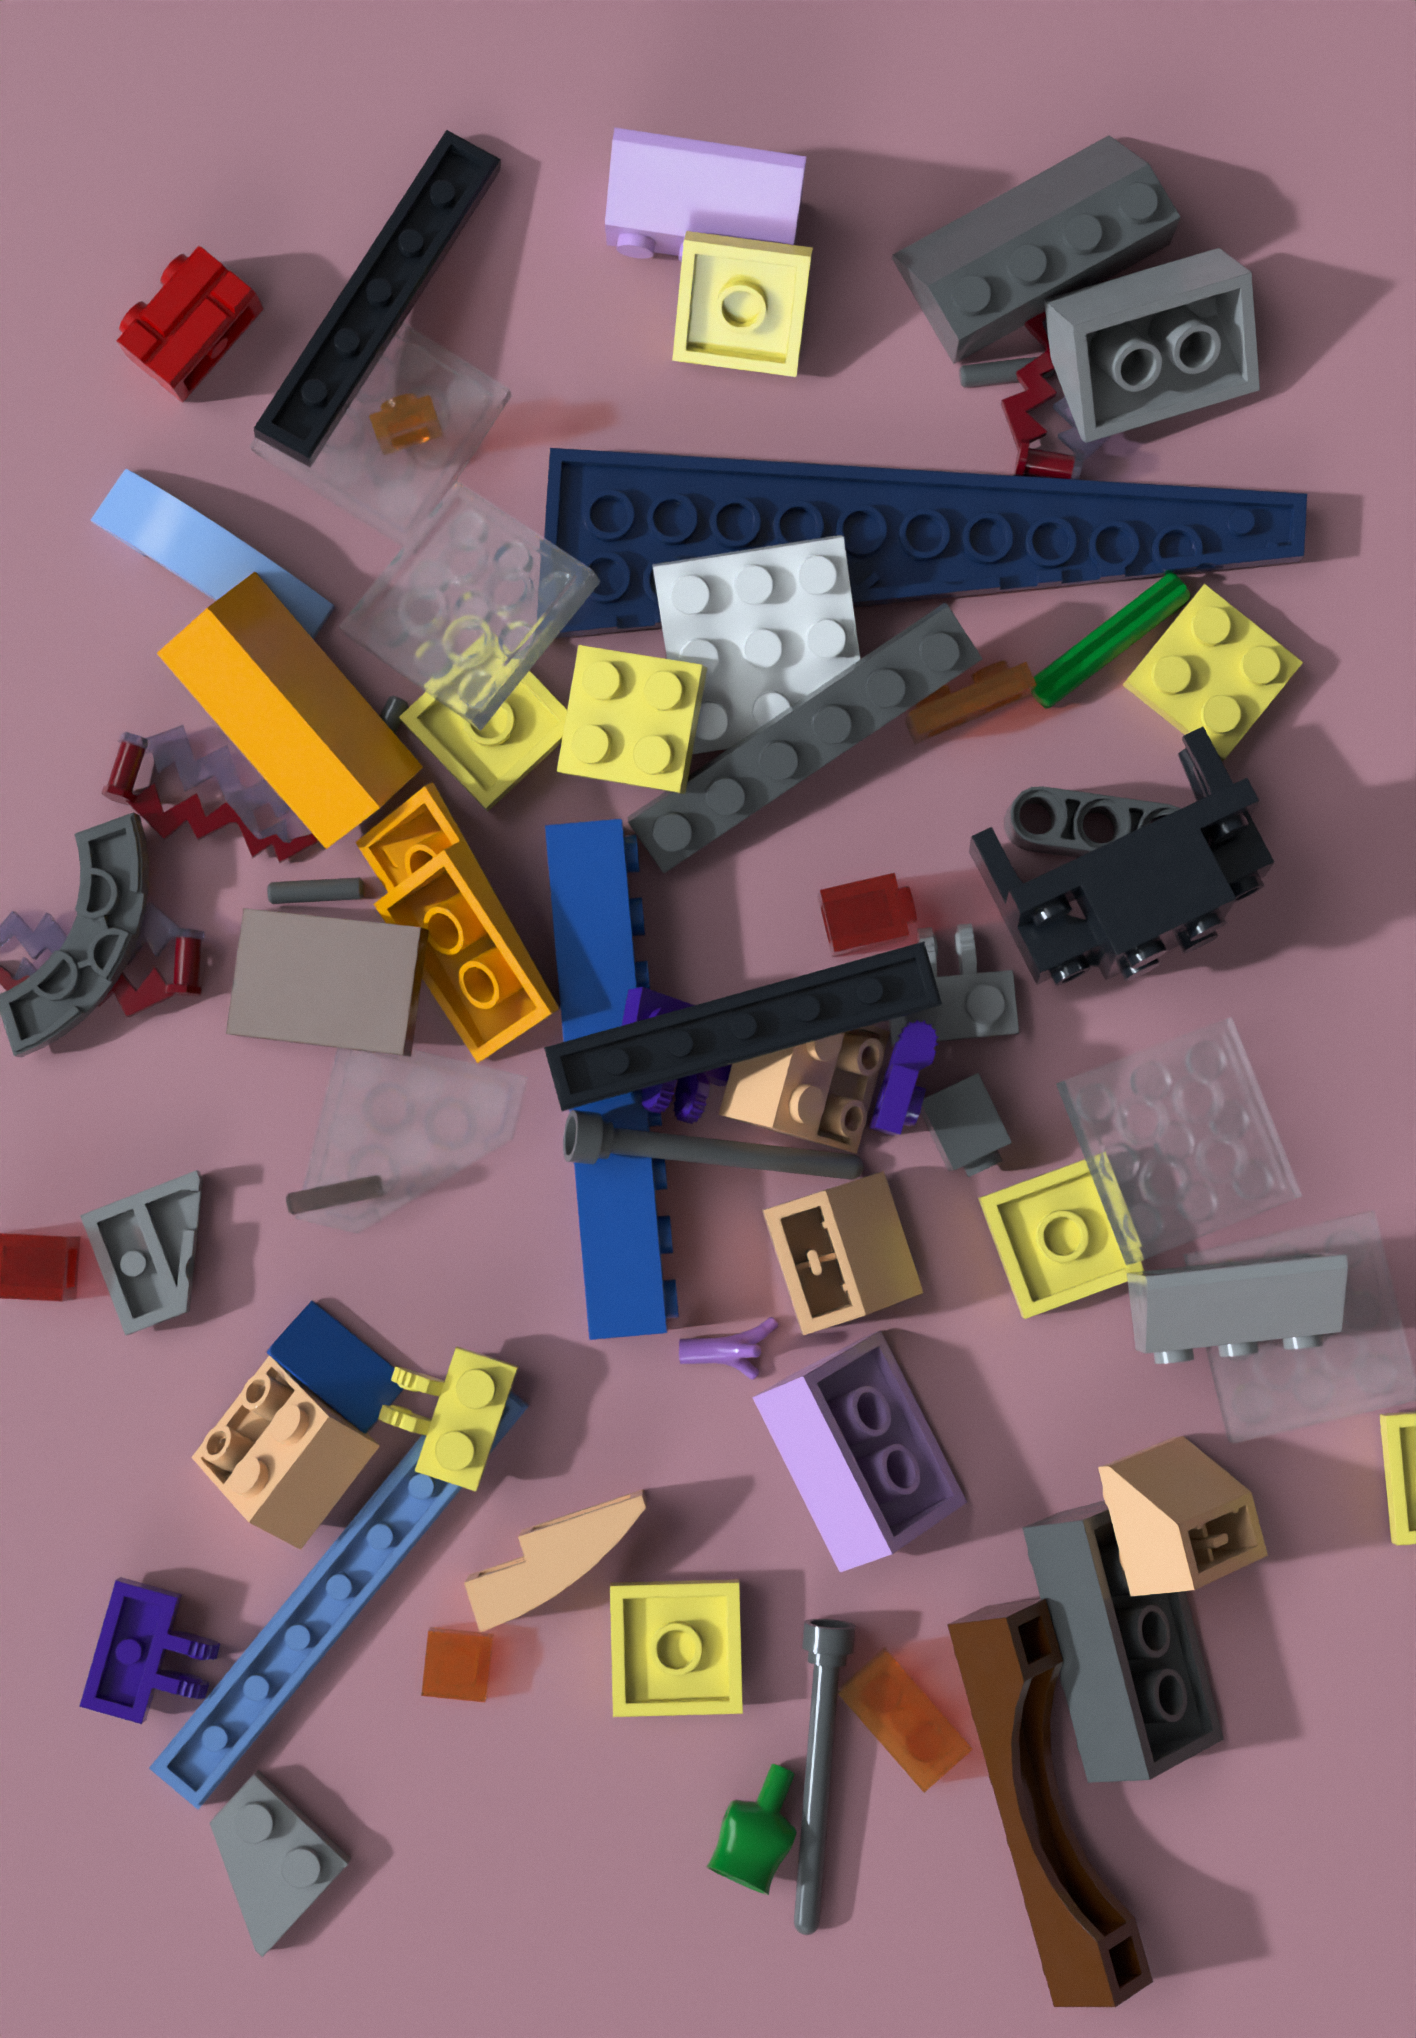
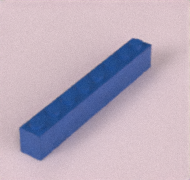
[545,819,679,1340]

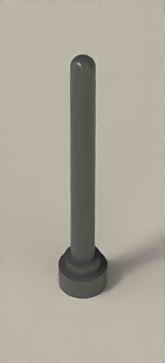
[563,1110,864,1180]
[794,1619,856,1935]

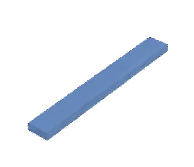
[149,1391,529,1810]

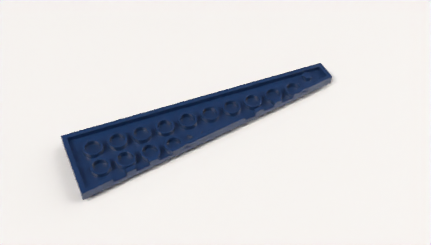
[538,448,1307,640]

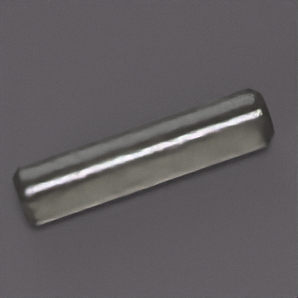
[286,1175,385,1215]

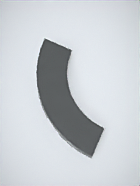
[0,812,149,1058]

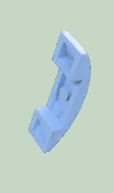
[91,468,335,639]

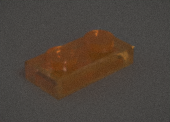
[905,660,1036,745]
[838,1647,973,1793]

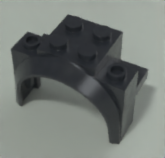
[969,726,1274,986]

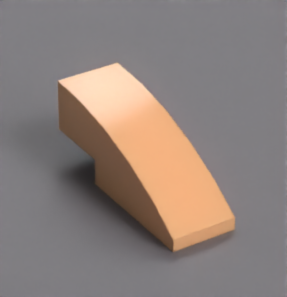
[464,1489,647,1633]

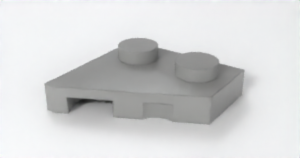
[80,1170,203,1336]

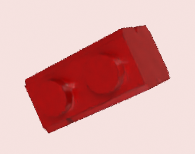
[116,246,264,403]

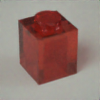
[817,872,917,957]
[0,1232,81,1302]

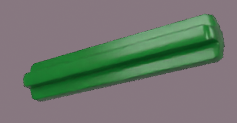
[1028,573,1191,709]

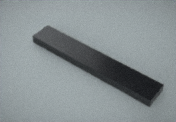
[254,130,501,468]
[544,941,942,1112]

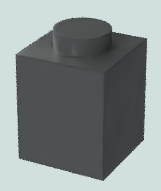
[920,1073,1012,1177]

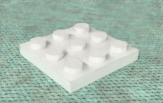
[652,535,860,754]

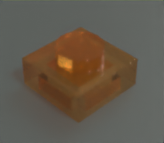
[369,393,444,455]
[421,1627,494,1702]

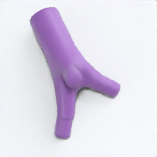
[679,1317,778,1379]

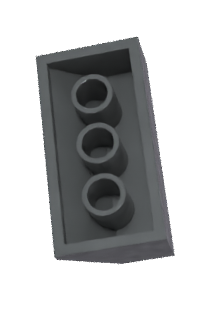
[892,135,1181,364]
[1023,1500,1224,1783]

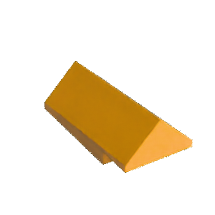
[157,572,423,849]
[355,782,560,1063]

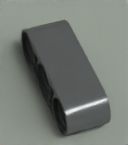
[1004,786,1181,858]

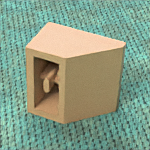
[718,1025,890,1154]
[762,1171,923,1335]
[191,1355,380,1550]
[1098,1436,1268,1596]

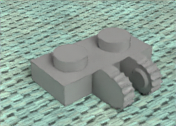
[888,923,1019,1046]

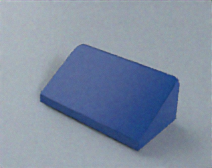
[266,1300,404,1434]

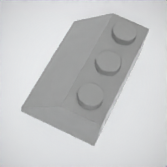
[1044,248,1260,443]
[1127,1252,1348,1364]

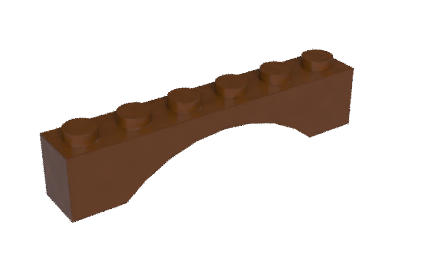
[947,1599,1153,2007]

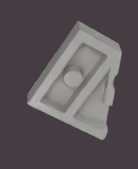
[210,1770,351,1957]

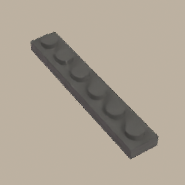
[627,603,983,873]

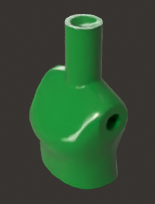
[706,1764,797,1895]

